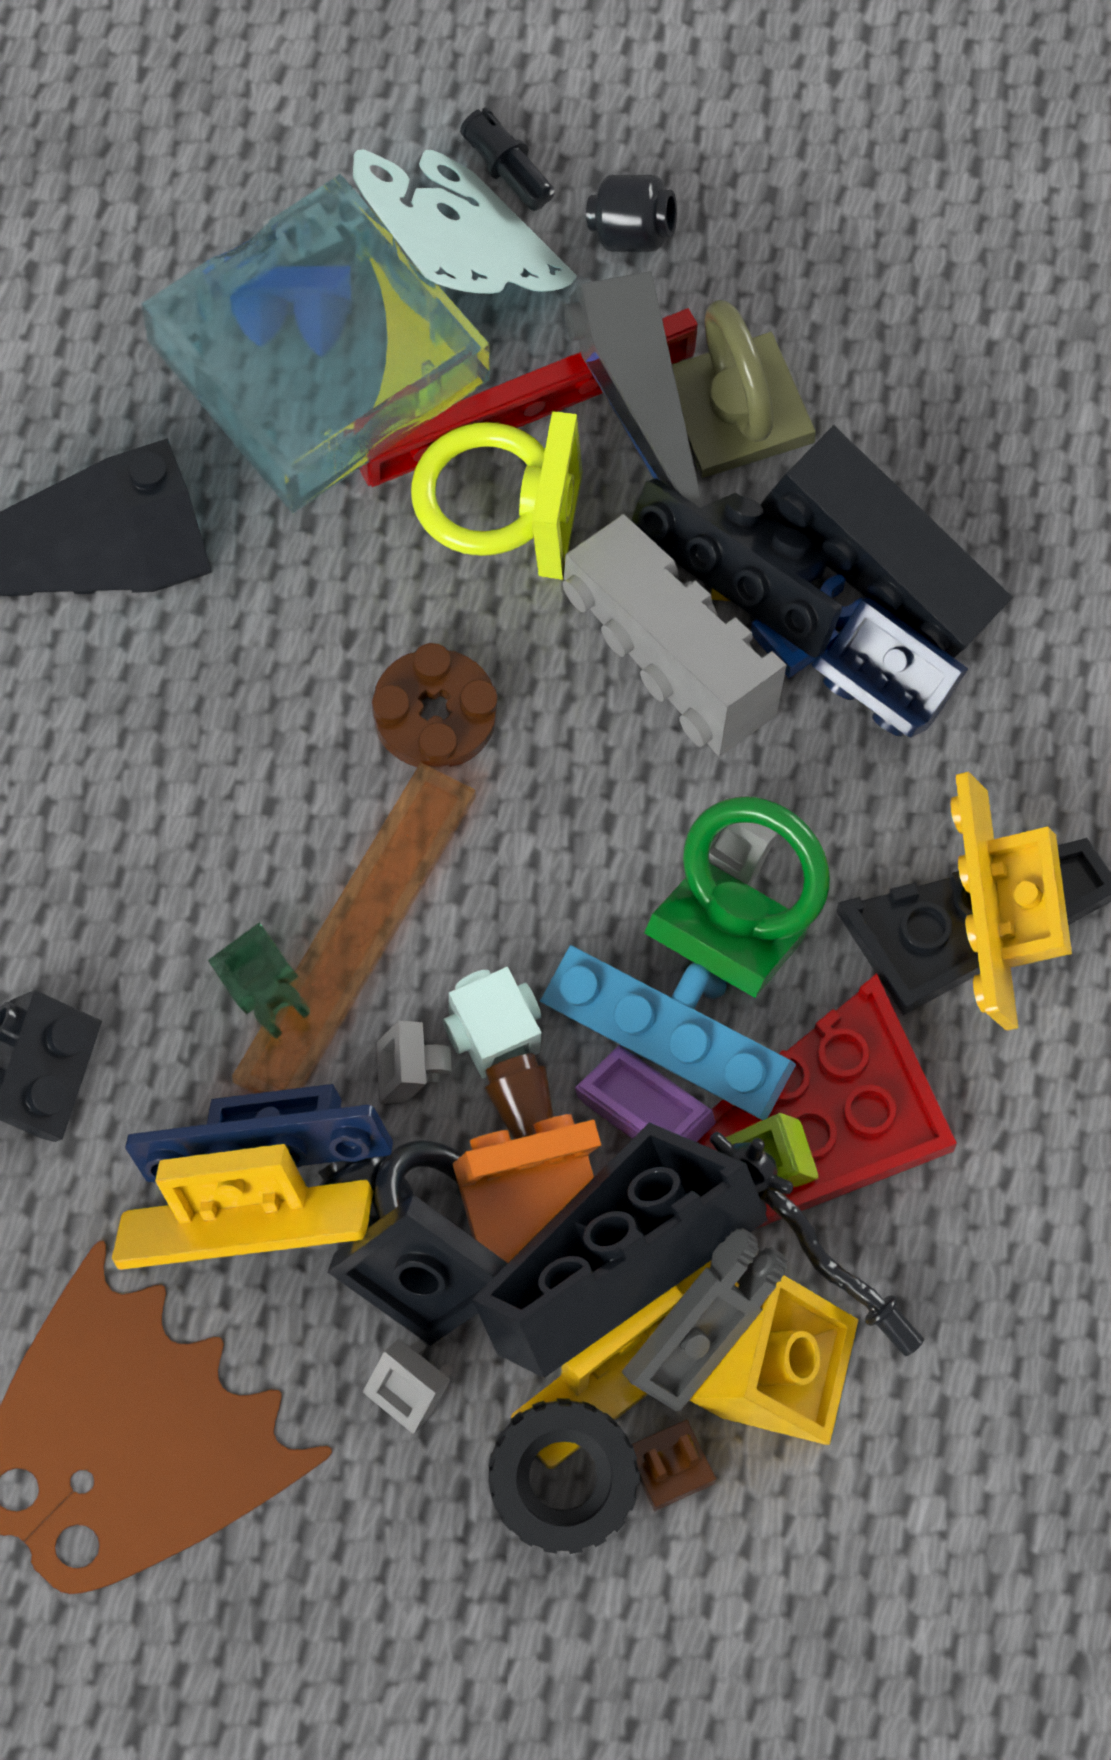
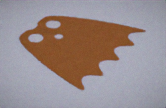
[0,1241,332,1594]

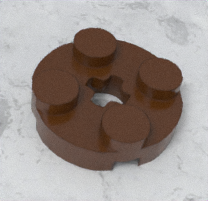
[372,643,497,768]

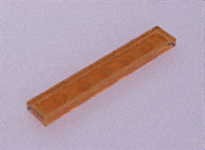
[232,762,476,1094]

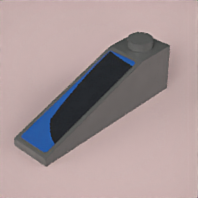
[564,271,703,508]

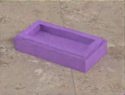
[575,1045,716,1142]

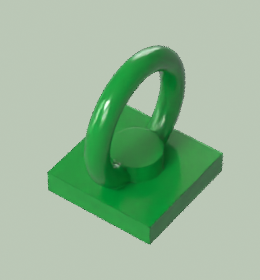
[644,796,830,998]

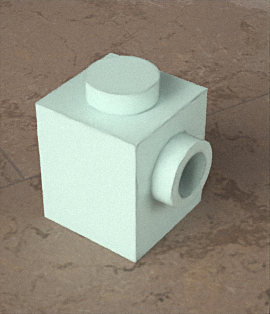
[442,967,541,1079]

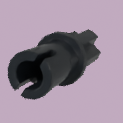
[460,107,555,211]

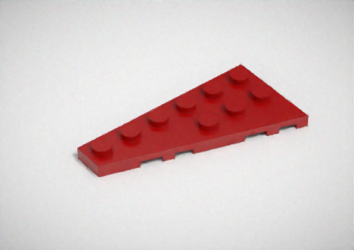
[697,973,957,1229]

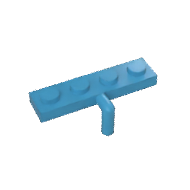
[540,945,796,1120]

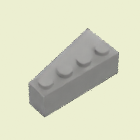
[563,514,787,757]

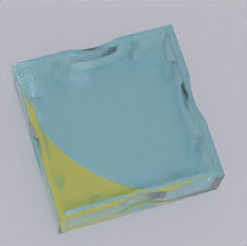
[141,174,489,513]

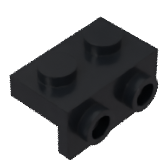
[0,990,102,1142]

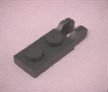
[622,1228,787,1412]

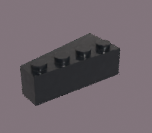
[760,425,1013,658]
[472,1122,768,1378]

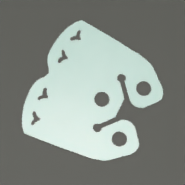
[353,149,577,294]

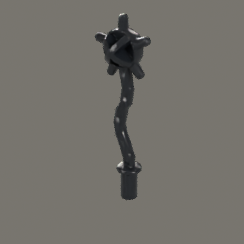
[710,1132,924,1357]

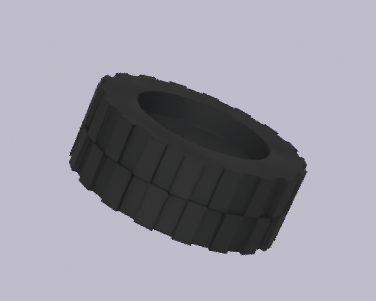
[488,1398,640,1554]

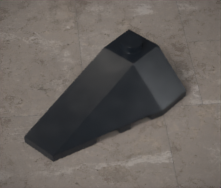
[0,438,212,596]

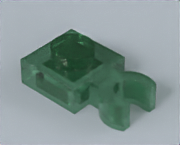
[208,922,310,1038]

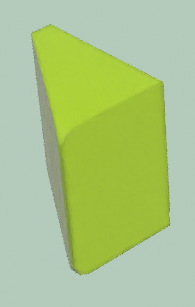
[725,1113,819,1187]

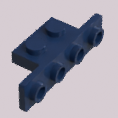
[125,1084,393,1183]

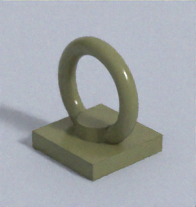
[672,300,816,478]

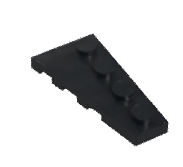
[836,838,1111,1016]

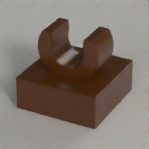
[632,1419,716,1511]

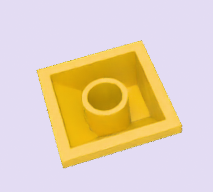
[689,1275,859,1445]

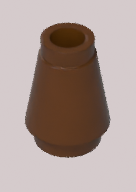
[484,1053,554,1139]

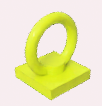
[411,411,583,580]

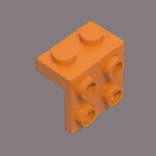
[453,1114,601,1263]

